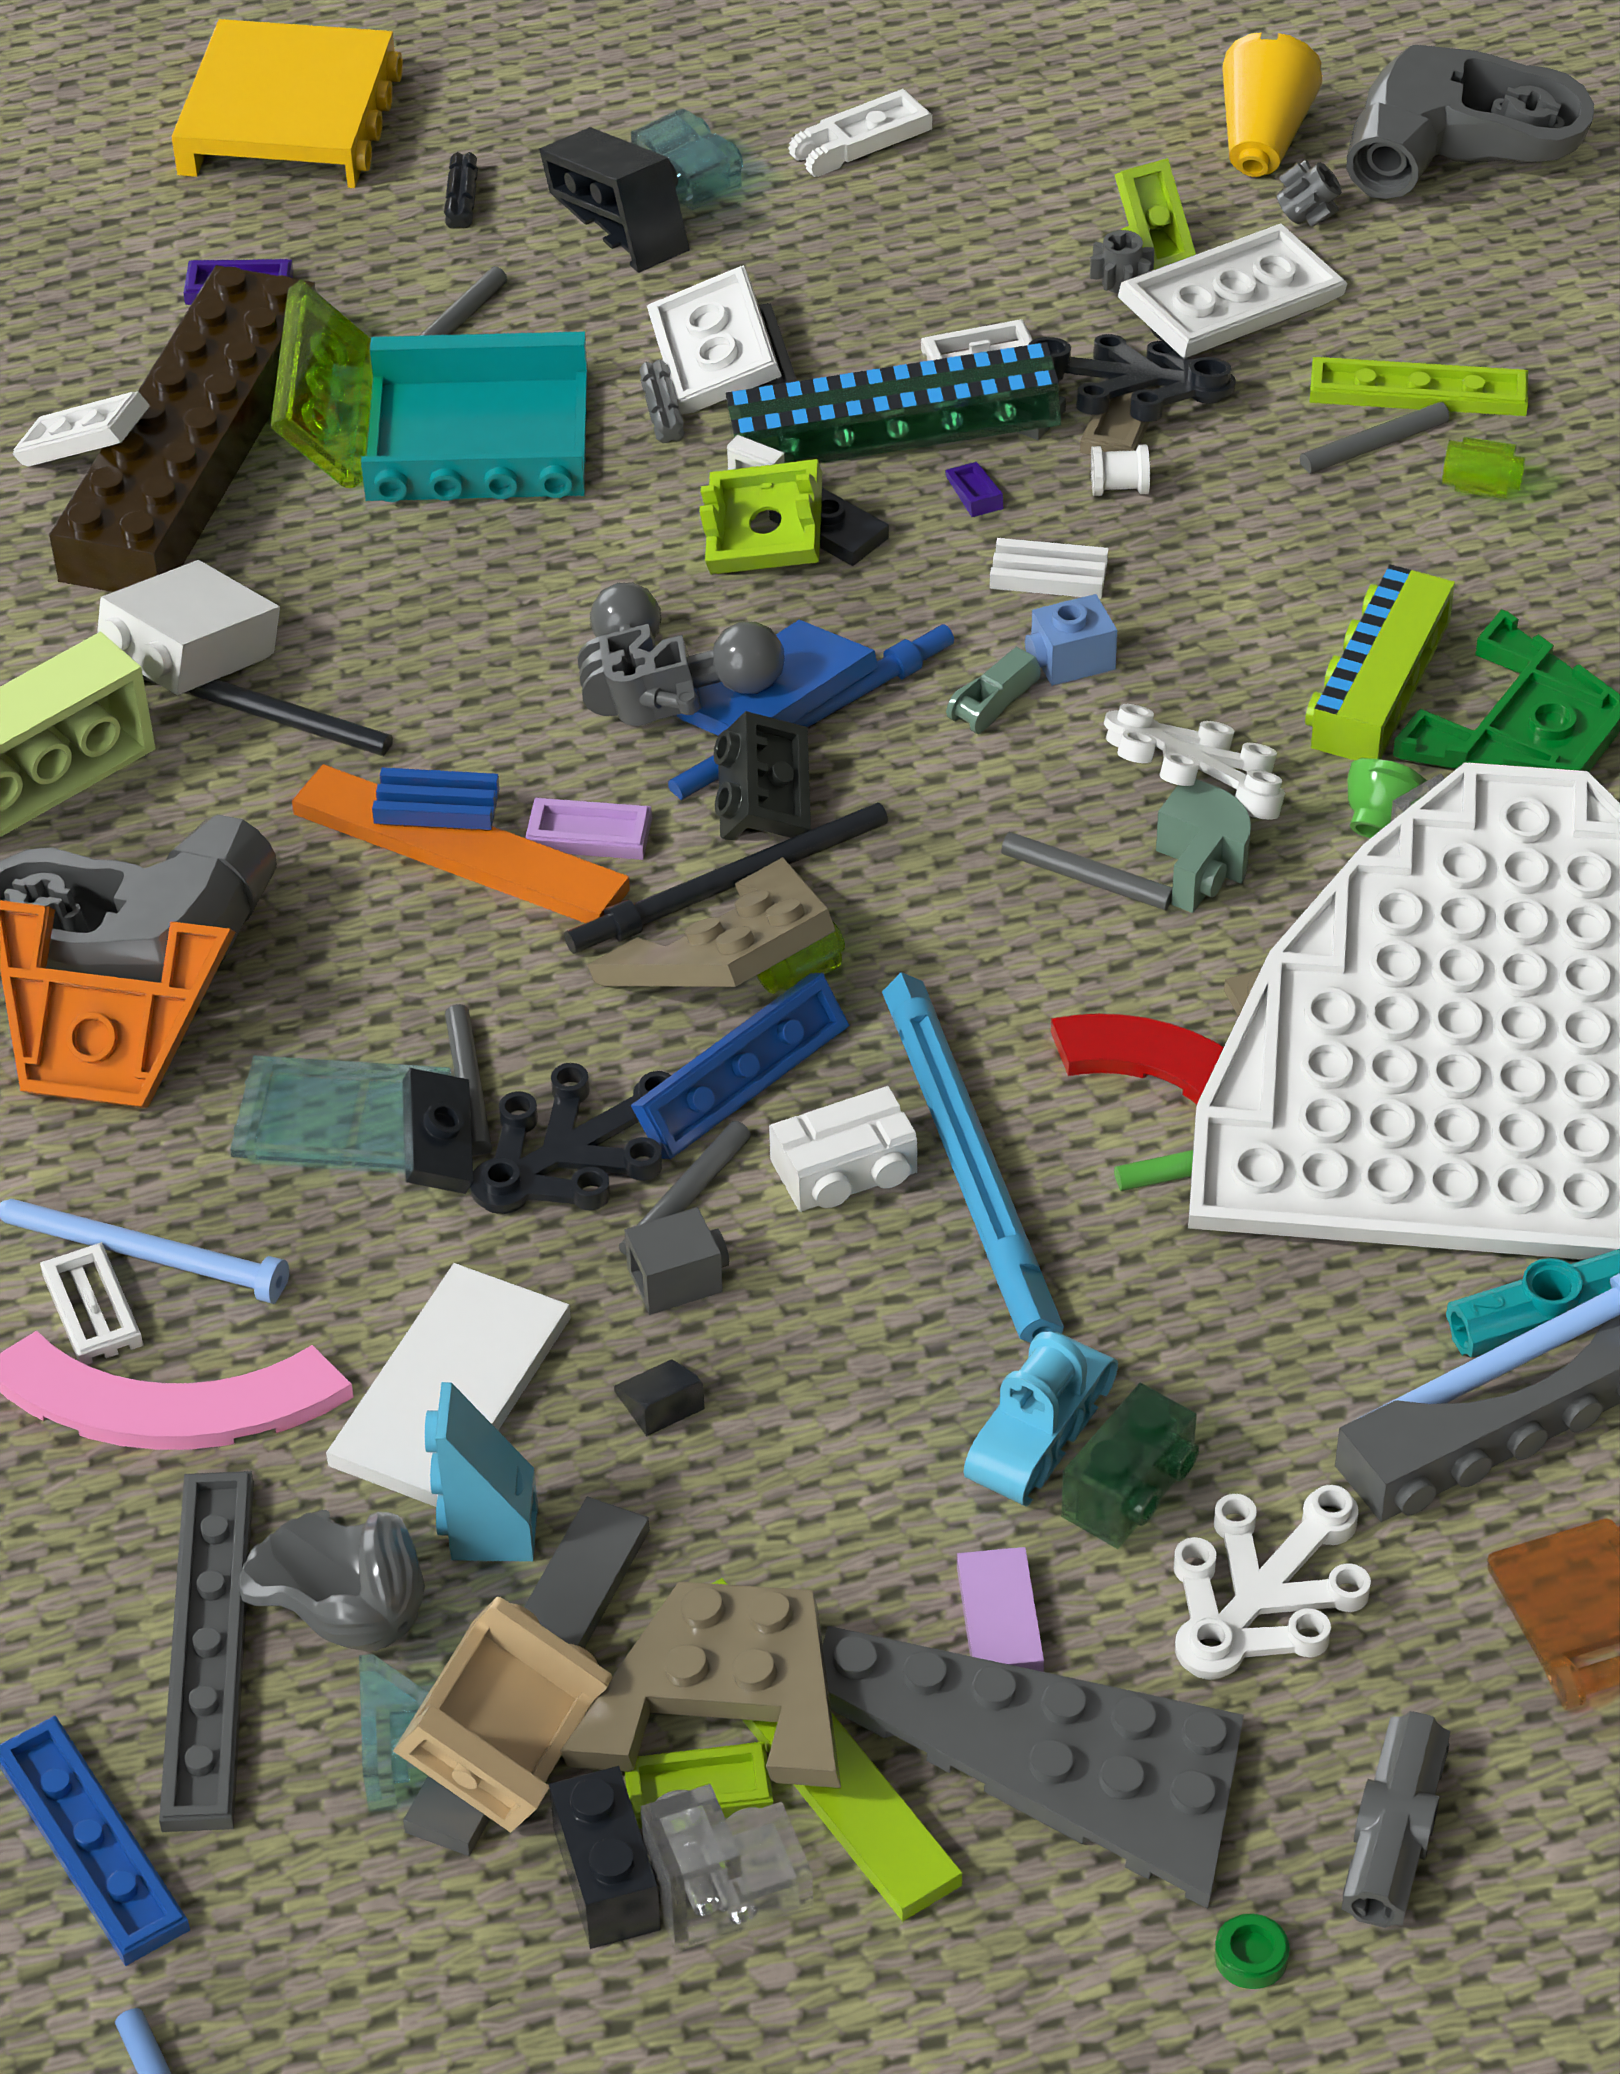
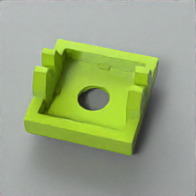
[699,459,822,575]

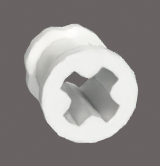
[1091,445,1150,496]

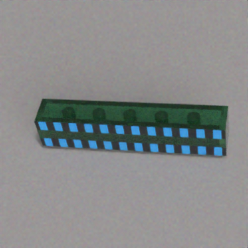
[725,342,1061,463]

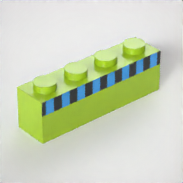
[1305,564,1455,760]

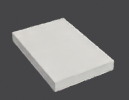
[647,265,782,414]

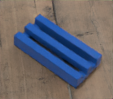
[372,767,500,830]

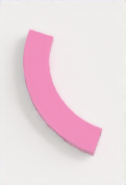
[0,1331,354,1450]

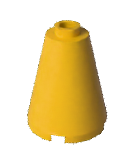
[1222,32,1323,177]

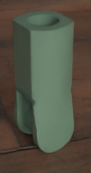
[946,646,1041,734]

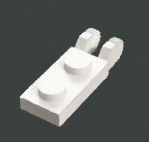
[788,89,932,177]

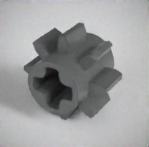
[1277,160,1342,227]
[1090,230,1154,293]

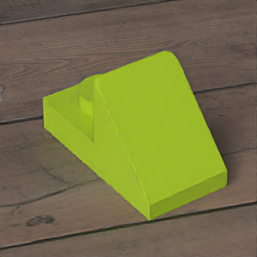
[1114,158,1196,271]

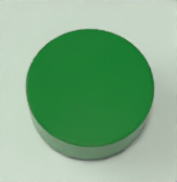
[1214,1914,1290,1989]

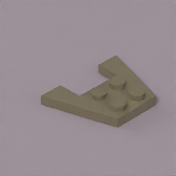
[587,857,836,987]
[561,1582,841,1788]

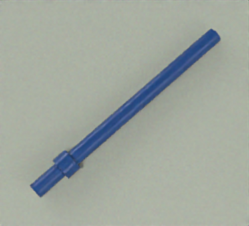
[668,624,954,800]

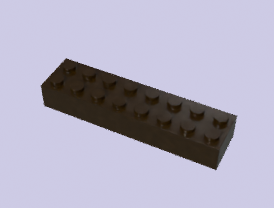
[49,265,321,592]

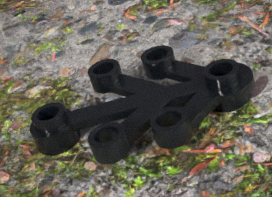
[1027,334,1236,422]
[470,1063,671,1214]

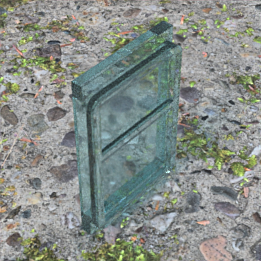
[230,1056,451,1174]

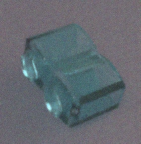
[631,109,743,211]

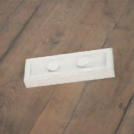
[12,391,150,467]

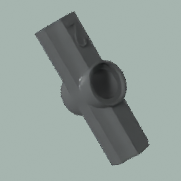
[1342,1711,1451,1928]

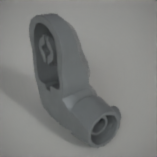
[1346,44,1594,199]
[0,814,277,983]

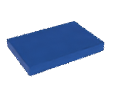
[676,620,878,736]

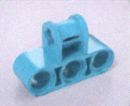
[963,1332,1118,1507]

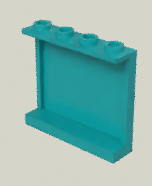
[361,331,588,502]

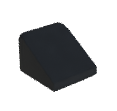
[614,1359,705,1437]

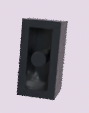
[549,1766,661,1949]

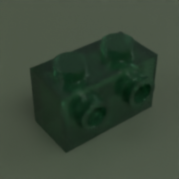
[1061,1382,1199,1549]

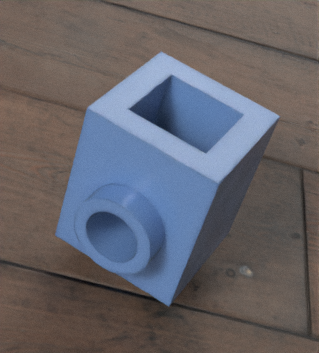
[1025,594,1117,686]

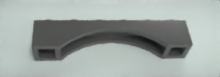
[1335,1315,1620,1522]

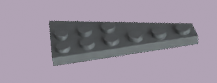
[823,1626,1244,1909]

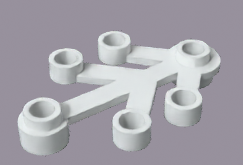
[1104,704,1285,820]
[1174,1485,1371,1680]

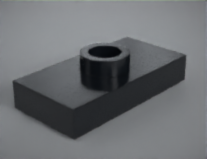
[769,488,889,566]
[402,1068,474,1194]

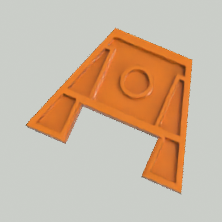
[0,900,236,1108]

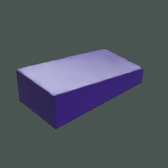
[945,462,1004,517]

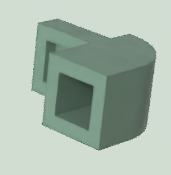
[1156,779,1251,913]

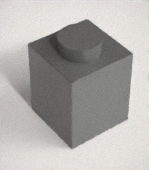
[624,1207,729,1315]

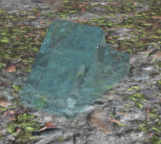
[359,1654,428,1812]

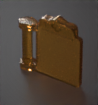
[1487,1518,1620,1710]

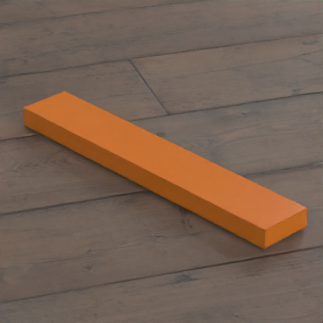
[292,764,630,923]

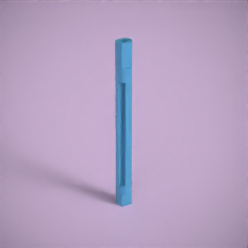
[882,972,1064,1343]

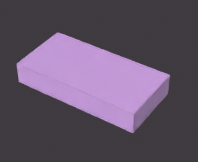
[525,798,652,860]
[957,1547,1044,1672]

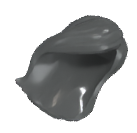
[238,1510,425,1651]

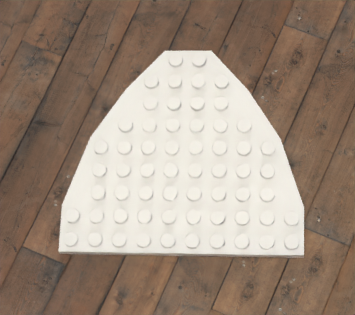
[1188,763,1620,1260]

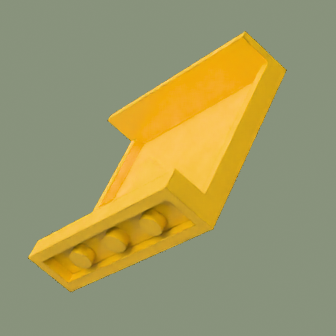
[171,19,403,188]

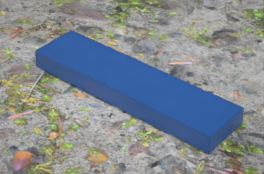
[631,973,850,1159]
[0,1715,190,1966]

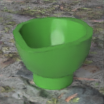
[1347,758,1432,838]

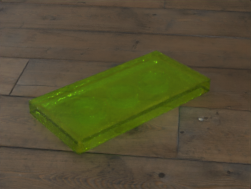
[271,279,373,488]

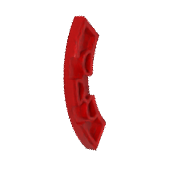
[1051,1013,1224,1105]

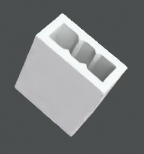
[97,560,280,695]

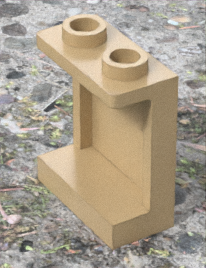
[393,1597,613,1833]

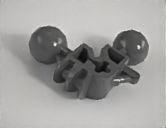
[577,582,785,726]

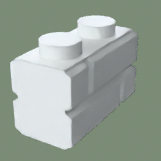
[769,1086,917,1212]

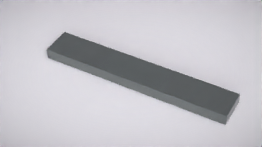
[159,1471,254,1832]
[403,1496,650,1856]

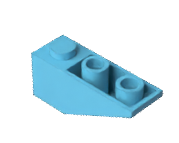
[425,1382,538,1562]

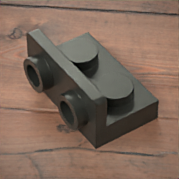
[714,711,811,840]

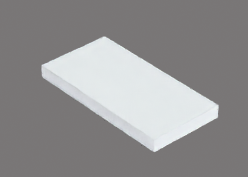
[1118,223,1347,358]
[326,1263,571,1507]

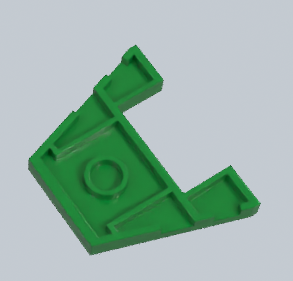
[1393,609,1620,772]

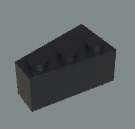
[539,127,690,273]

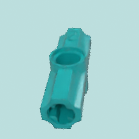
[1446,1249,1620,1358]

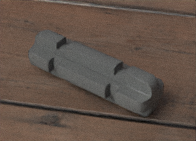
[639,359,685,443]

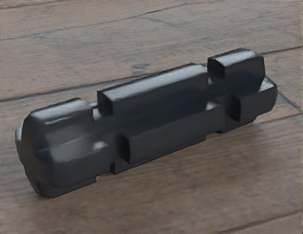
[444,152,478,229]

